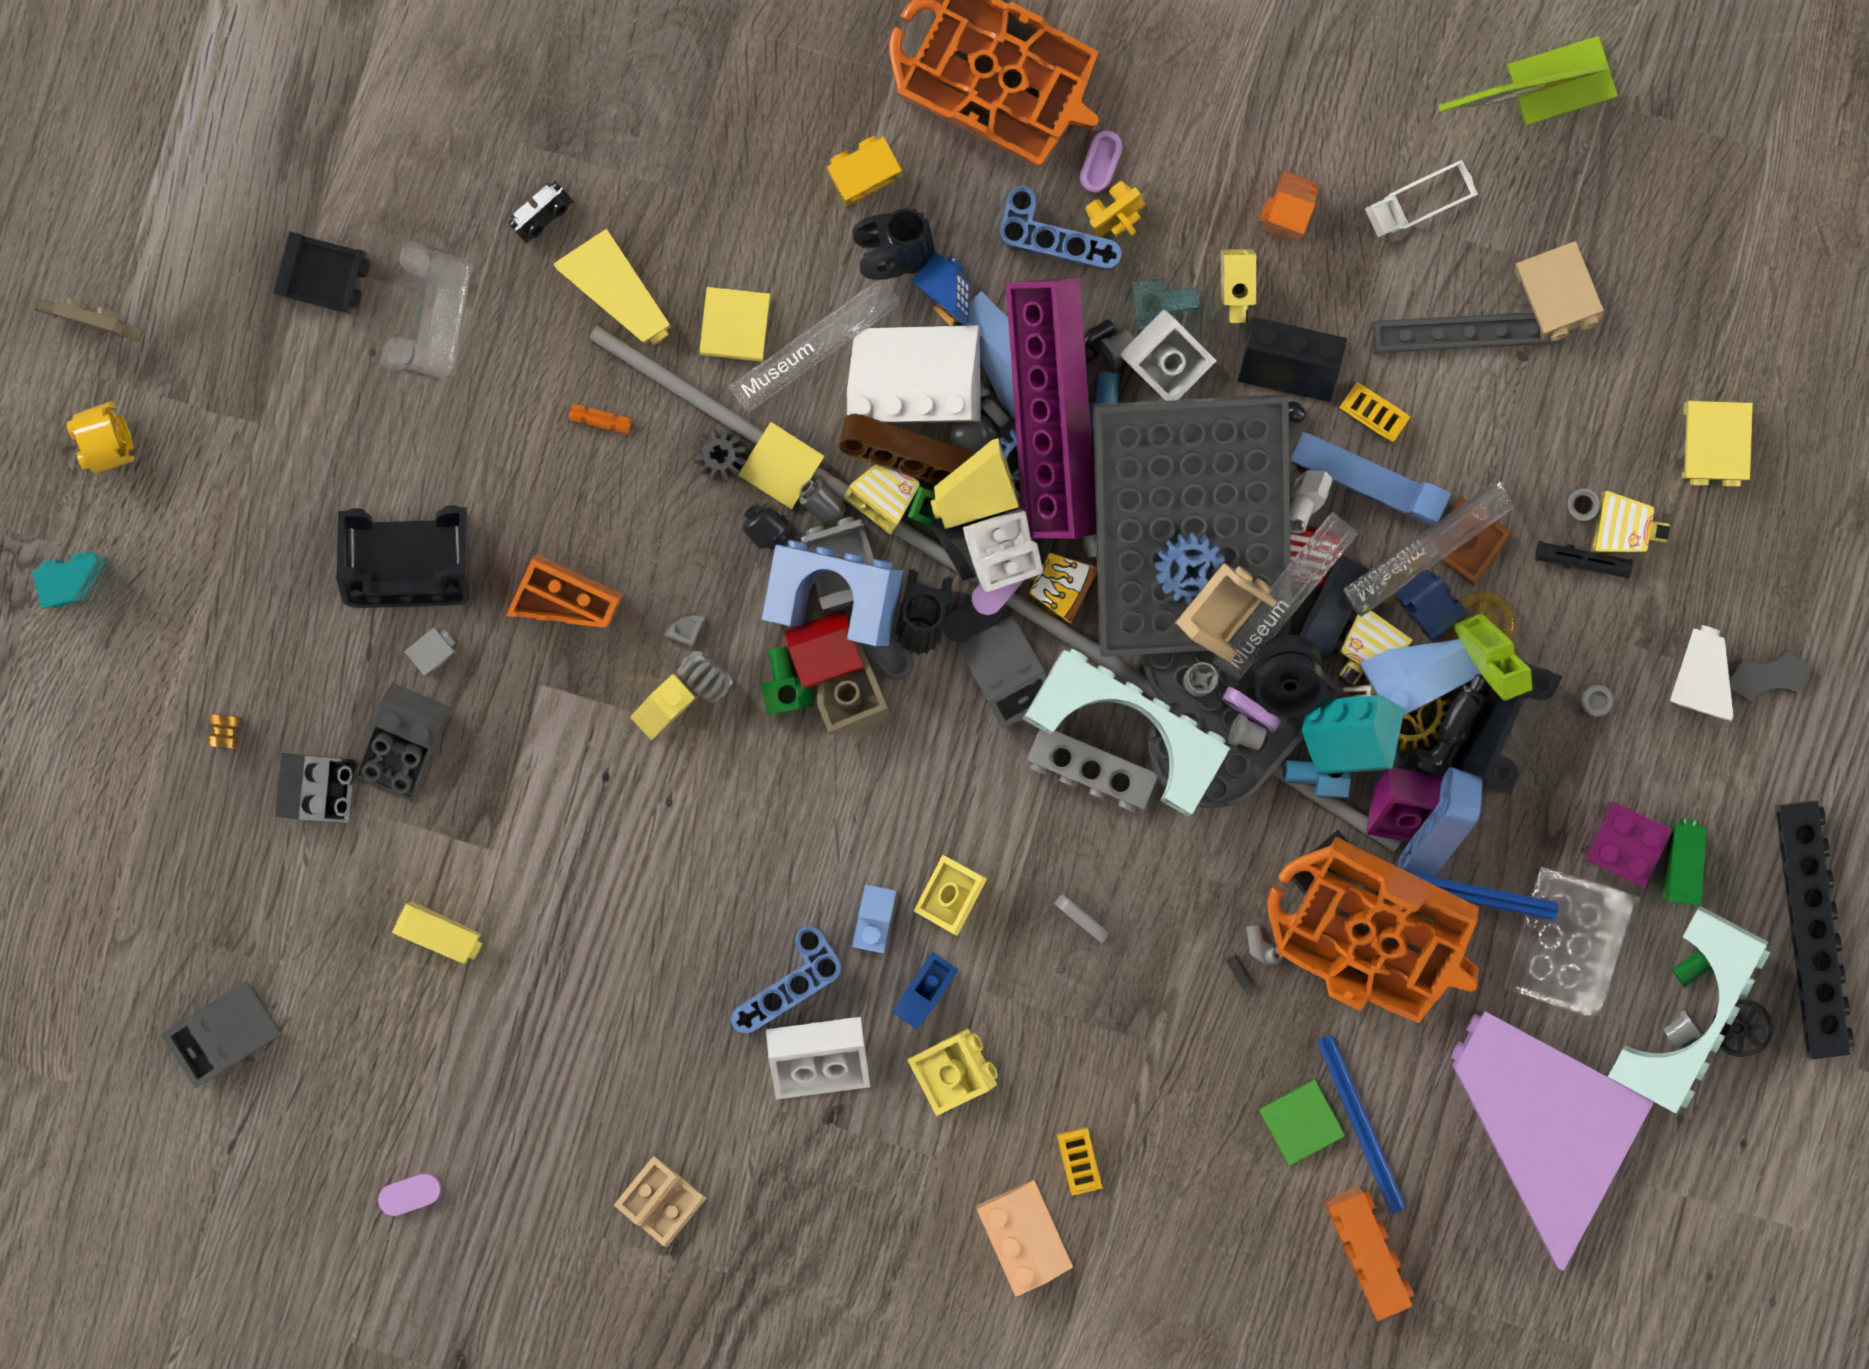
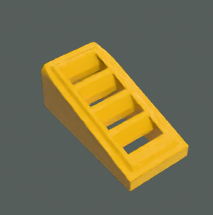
[1339,382,1411,444]
[1056,1126,1102,1196]

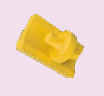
[1085,181,1146,238]

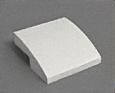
[963,509,1043,592]

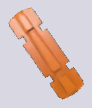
[569,404,631,434]

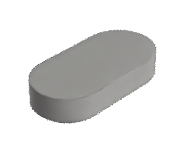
[1054,895,1110,944]

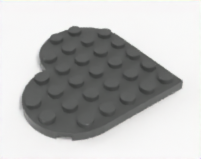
[1142,648,1344,808]

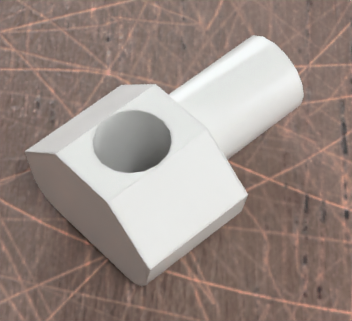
[1290,470,1332,534]

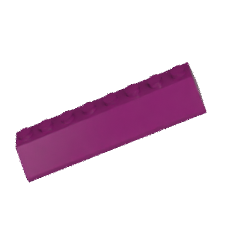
[1005,278,1097,539]

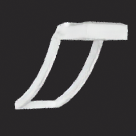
[1365,160,1478,237]

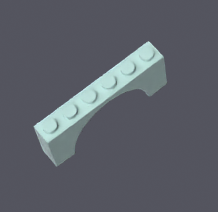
[1023,649,1230,817]
[1608,906,1770,1113]

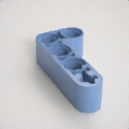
[1000,186,1122,271]
[1397,767,1482,877]
[731,926,841,1034]

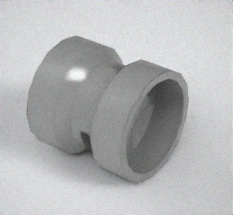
[1183,662,1218,697]

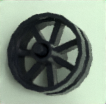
[1712,999,1774,1057]

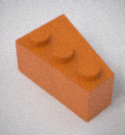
[1259,170,1319,243]
[506,554,624,628]

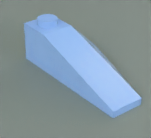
[966,291,1015,419]
[1360,639,1481,715]

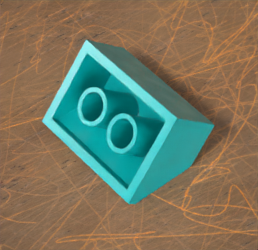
[1302,695,1405,774]

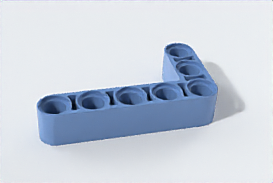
[1290,432,1451,525]

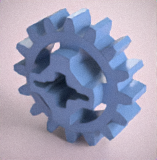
[1155,532,1225,604]

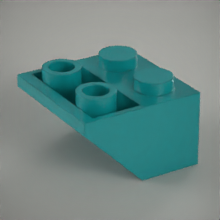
[32,551,106,609]

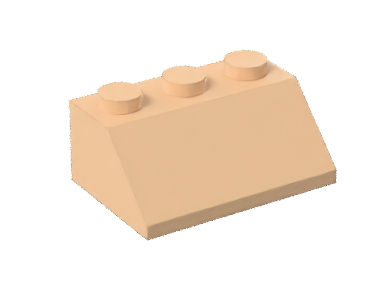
[976,1180,1073,1297]

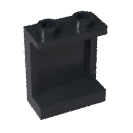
[273,231,370,315]

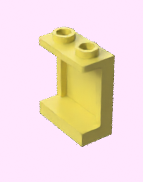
[1682,401,1753,487]

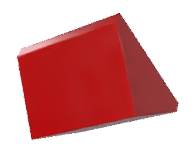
[784,610,864,689]

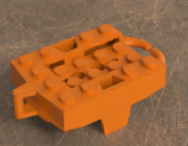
[889,0,1099,169]
[1267,837,1479,1023]

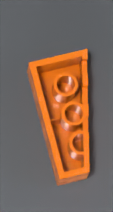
[1324,1186,1414,1322]

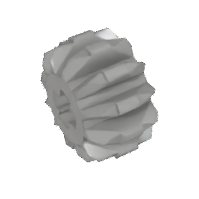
[677,651,733,703]

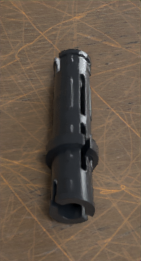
[1535,541,1633,579]

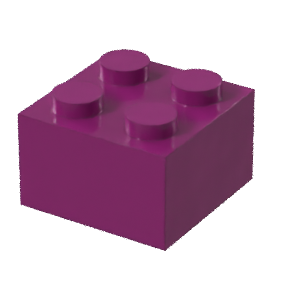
[1583,802,1672,887]

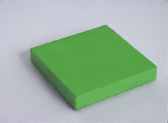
[1259,1079,1345,1166]

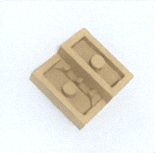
[614,1156,706,1247]

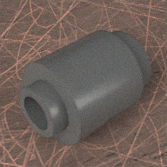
[799,478,847,524]

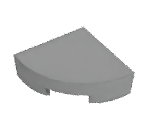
[664,615,705,647]

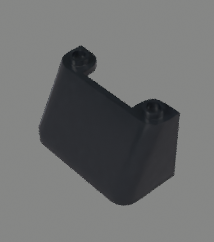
[336,505,470,608]
[1455,662,1563,794]

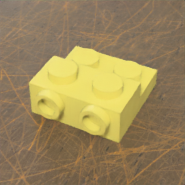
[907,1028,998,1116]

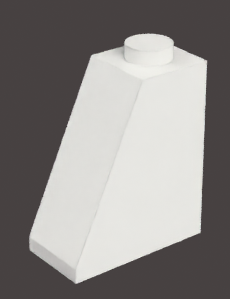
[1670,625,1733,722]

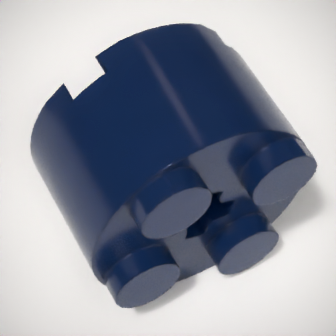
[1393,567,1468,643]

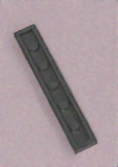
[1372,312,1565,353]

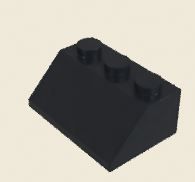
[1237,317,1347,403]
[1296,554,1374,657]

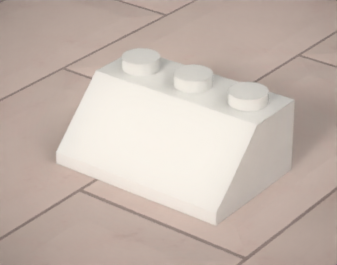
[766,1017,870,1100]

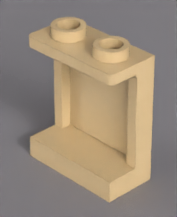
[1514,241,1604,341]
[1175,563,1277,662]

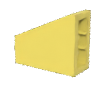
[931,438,1019,529]
[630,674,698,741]
[392,901,483,964]

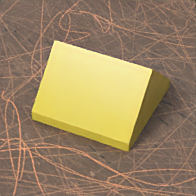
[914,855,987,936]

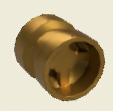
[206,714,242,749]

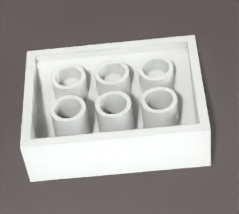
[847,325,981,424]

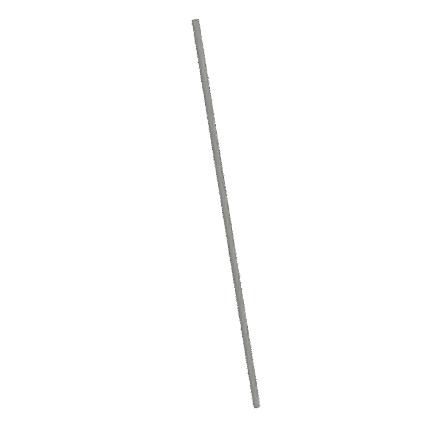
[589,325,1401,852]

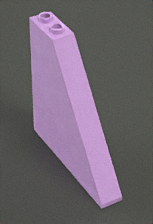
[1451,1010,1654,1271]

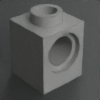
[404,627,457,676]

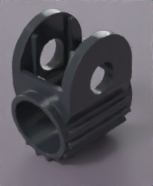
[852,208,935,280]
[895,569,953,656]

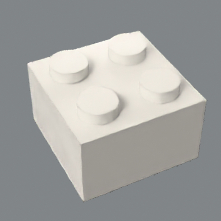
[1119,309,1216,401]

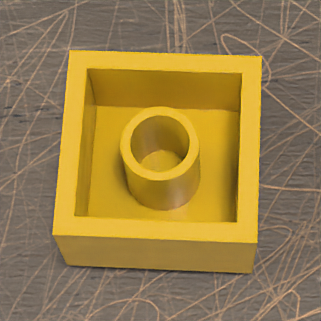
[827,135,902,207]

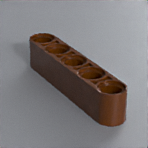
[839,414,975,485]

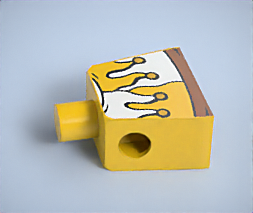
[1028,553,1098,623]

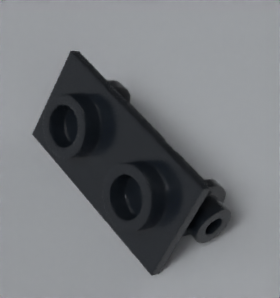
[508,181,574,244]

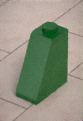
[1660,818,1707,906]

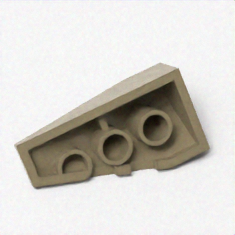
[813,607,893,735]

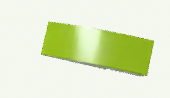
[1454,613,1532,701]

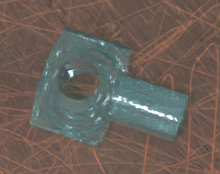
[1132,278,1200,330]

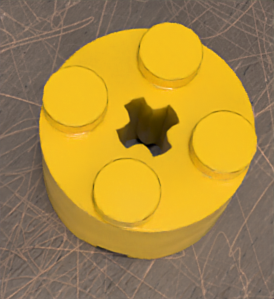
[67,401,134,474]

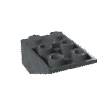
[957,615,1047,729]
[354,683,451,801]
[161,981,281,1089]

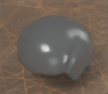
[948,412,999,453]

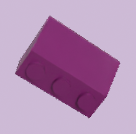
[1366,768,1480,842]

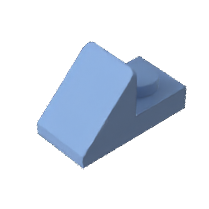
[852,884,896,953]

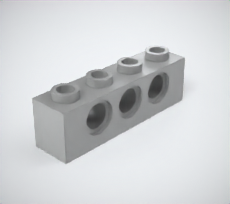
[1026,729,1158,813]

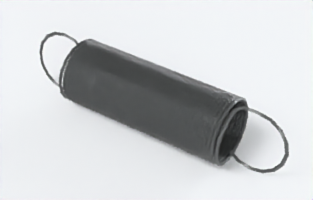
[1223,948,1257,996]

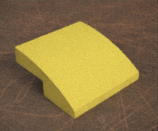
[700,287,770,362]
[738,422,825,509]

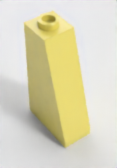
[554,229,671,345]

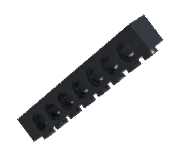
[1775,800,1854,1060]

